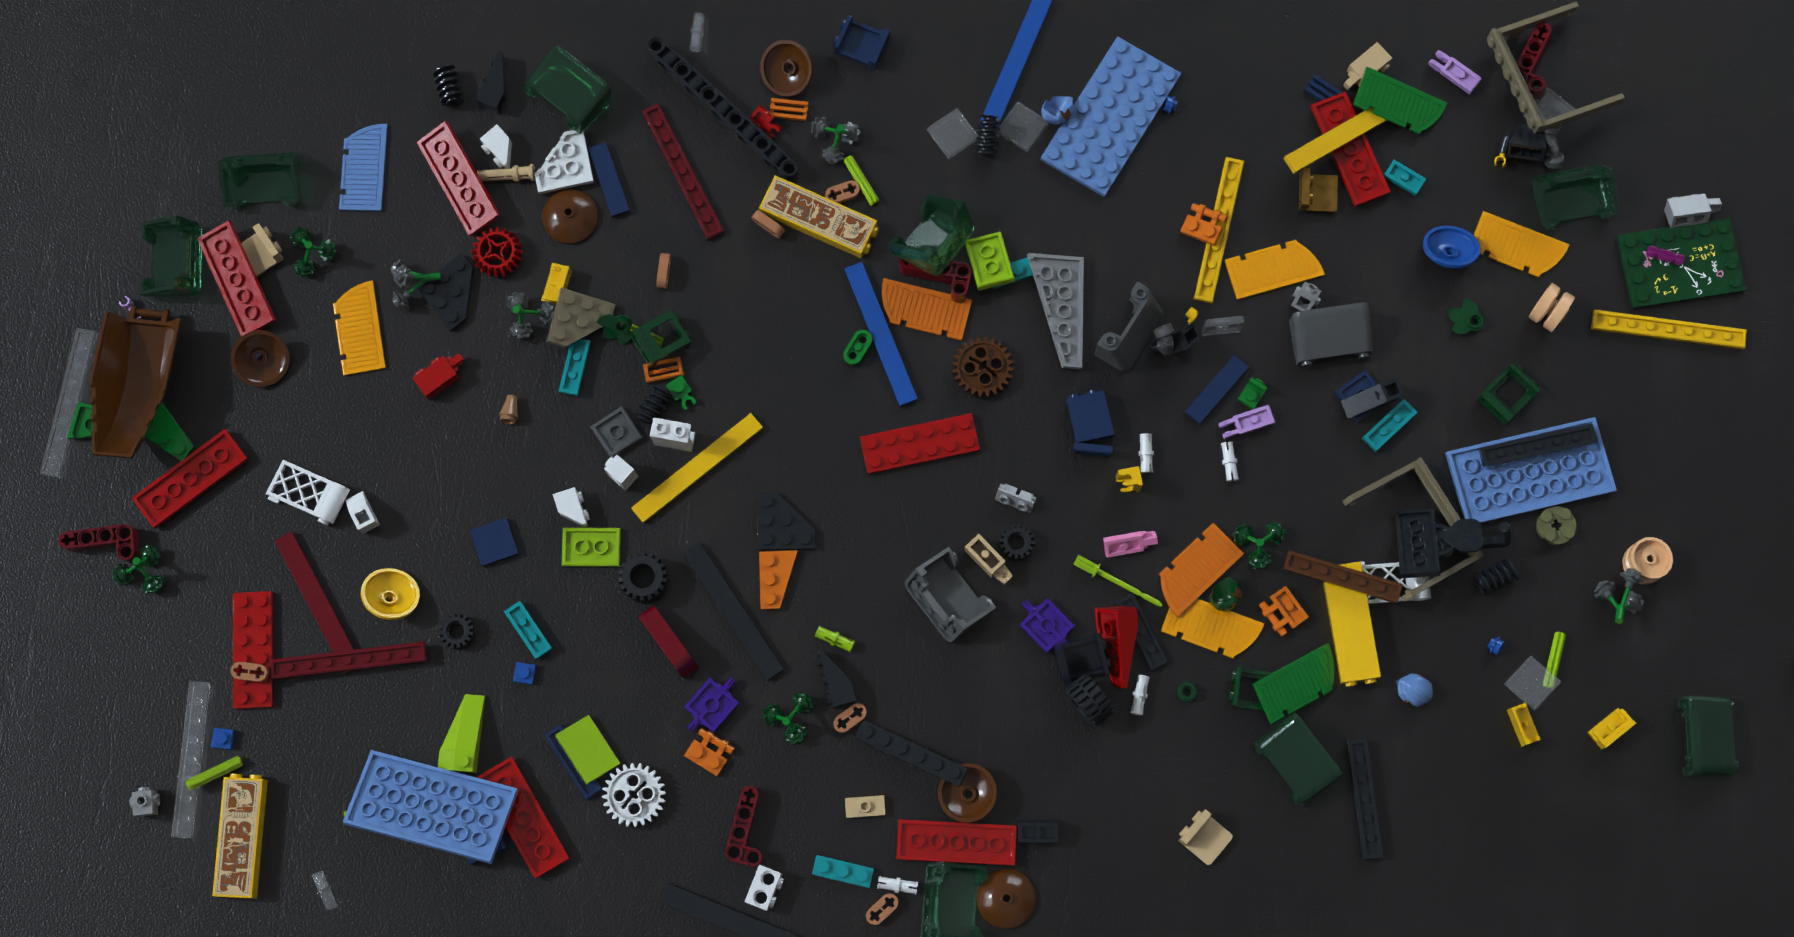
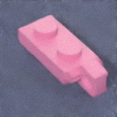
[1103,531,1158,558]

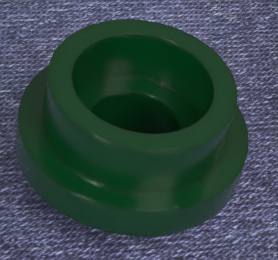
[1177,682,1197,702]

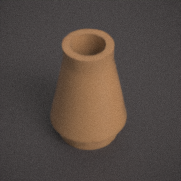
[499,395,518,424]

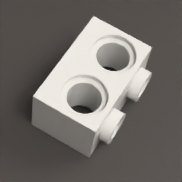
[604,455,638,491]
[745,865,784,911]

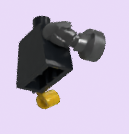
[1494,122,1564,169]
[1151,307,1200,356]

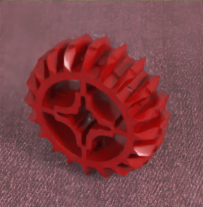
[472,227,523,278]

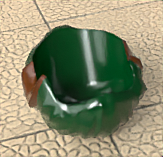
[1210,577,1242,612]

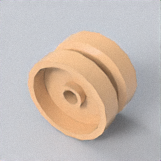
[1529,283,1575,332]
[1622,537,1673,584]

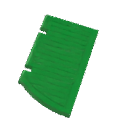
[1353,67,1447,134]
[1252,643,1334,724]

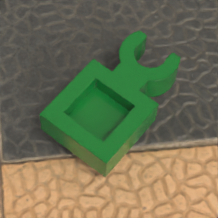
[666,375,697,411]

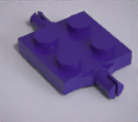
[1020,598,1075,653]
[684,677,739,733]

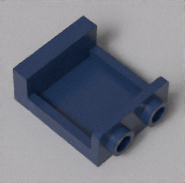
[833,15,890,69]
[1066,389,1114,444]

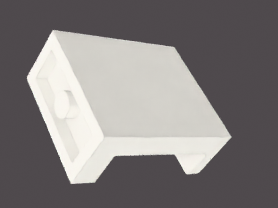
[650,418,695,452]

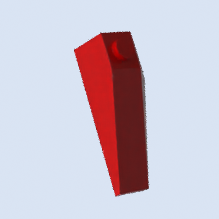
[1095,606,1138,688]

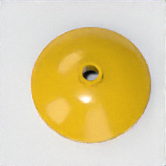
[361,568,420,620]

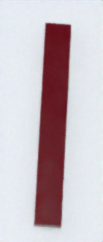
[642,103,725,241]
[275,531,355,675]
[270,642,427,680]

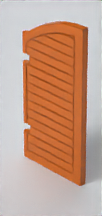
[882,278,972,341]
[1159,523,1244,617]

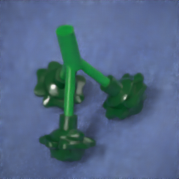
[289,226,337,277]
[1233,521,1286,569]
[112,544,165,594]
[762,692,814,745]

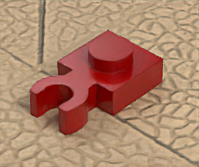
[749,105,782,139]

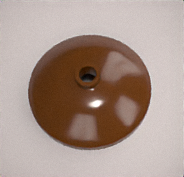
[760,40,813,96]
[542,189,599,244]
[231,330,290,387]
[938,763,997,823]
[977,869,1036,929]

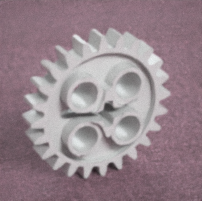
[602,763,666,827]

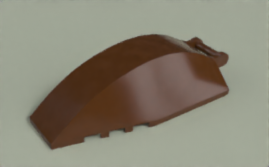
[89,306,182,459]

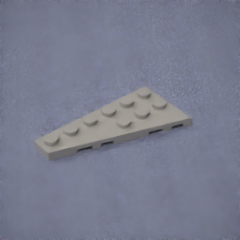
[1027,253,1084,369]

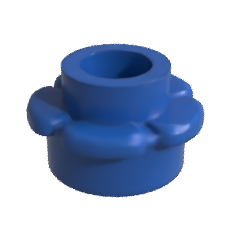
[1163,96,1178,114]
[1488,637,1505,655]

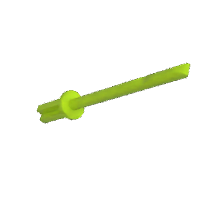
[1073,554,1162,607]

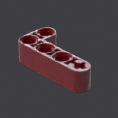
[1517,22,1552,99]
[898,253,971,303]
[58,524,140,563]
[638,605,699,679]
[725,786,763,867]

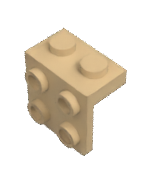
[241,223,284,277]
[1178,809,1232,865]

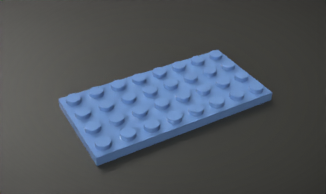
[1040,36,1181,197]
[1445,417,1617,523]
[343,750,518,864]

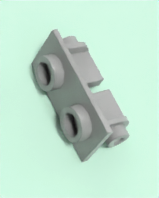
[995,483,1037,513]

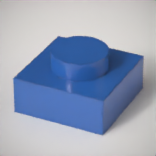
[513,662,537,685]
[211,728,235,750]

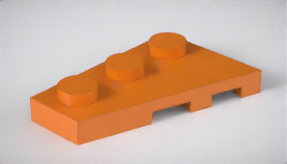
[759,550,798,610]

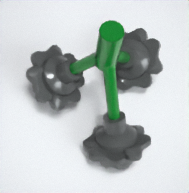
[811,116,861,164]
[391,259,441,310]
[507,292,555,339]
[1594,568,1644,624]

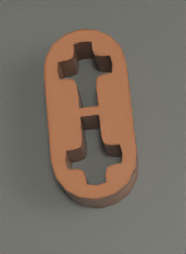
[825,180,860,204]
[751,210,785,238]
[656,253,671,289]
[231,662,269,682]
[833,703,867,733]
[866,893,898,925]

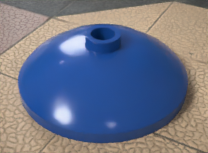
[1423,226,1481,269]

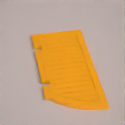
[1474,211,1570,277]
[1224,240,1325,300]
[333,280,386,376]
[1161,598,1264,659]

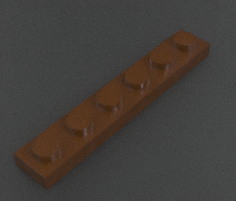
[1283,550,1403,604]

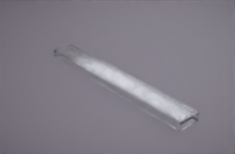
[40,328,97,478]
[171,681,210,839]

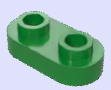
[843,330,872,366]

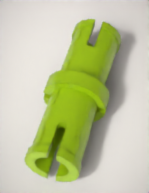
[815,626,855,652]

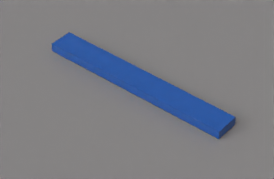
[979,0,1052,127]
[844,262,918,407]

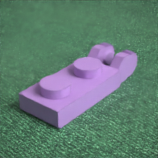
[1428,50,1482,95]
[1218,405,1275,439]

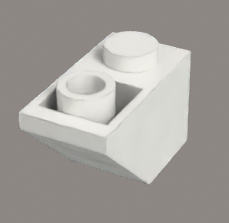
[480,124,512,169]
[553,487,590,527]
[345,491,380,534]

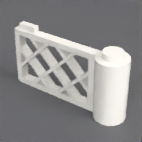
[266,460,350,526]
[1353,562,1431,604]

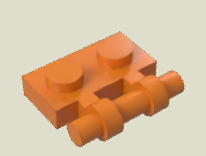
[1180,203,1228,246]
[1259,586,1309,637]
[684,728,735,777]

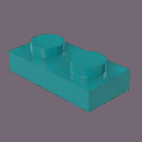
[1384,160,1426,196]

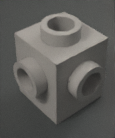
[1291,282,1321,311]
[129,787,160,817]

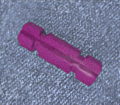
[1646,246,1685,266]

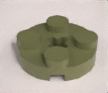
[1536,506,1576,545]

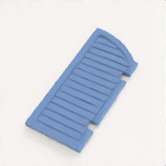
[339,124,388,211]

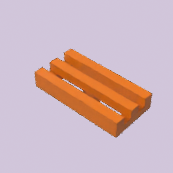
[769,98,808,122]
[643,357,684,384]

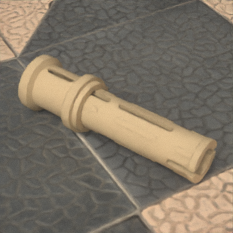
[477,164,535,182]

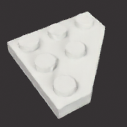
[535,128,594,194]

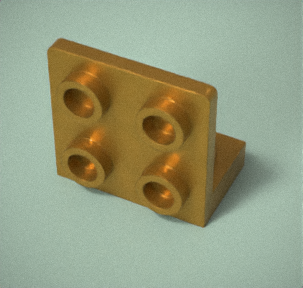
[1299,168,1338,213]

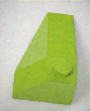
[438,694,485,774]

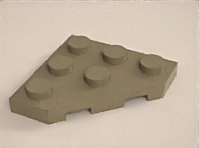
[546,288,616,348]

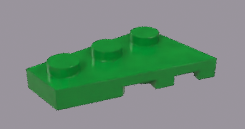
[146,401,195,461]
[67,402,93,440]

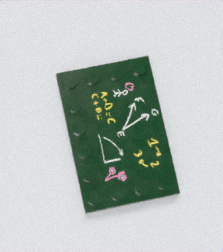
[1616,218,1746,309]

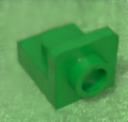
[1237,378,1267,410]

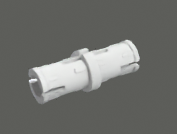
[1139,433,1154,473]
[1221,442,1239,482]
[1130,675,1150,716]
[877,876,918,895]

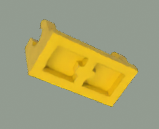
[541,263,572,305]
[1115,466,1143,493]
[1507,703,1541,747]
[1587,708,1636,749]

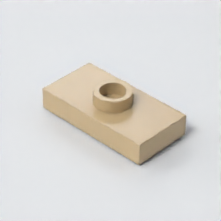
[845,795,885,818]

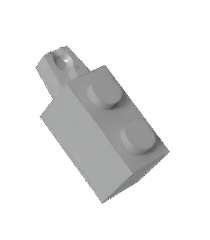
[1664,193,1722,228]

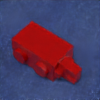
[412,353,465,400]

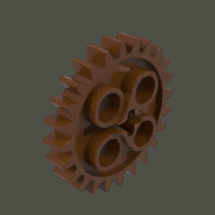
[952,336,1014,398]

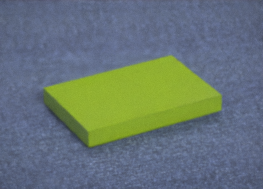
[964,231,1015,291]
[562,528,621,567]
[555,715,620,785]

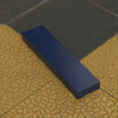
[588,142,630,218]
[1185,355,1249,424]
[544,724,603,800]

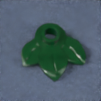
[1447,298,1484,335]
[597,314,632,345]

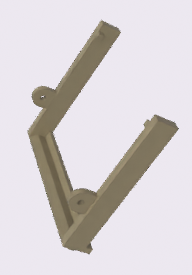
[1487,1,1625,134]
[1342,457,1484,601]

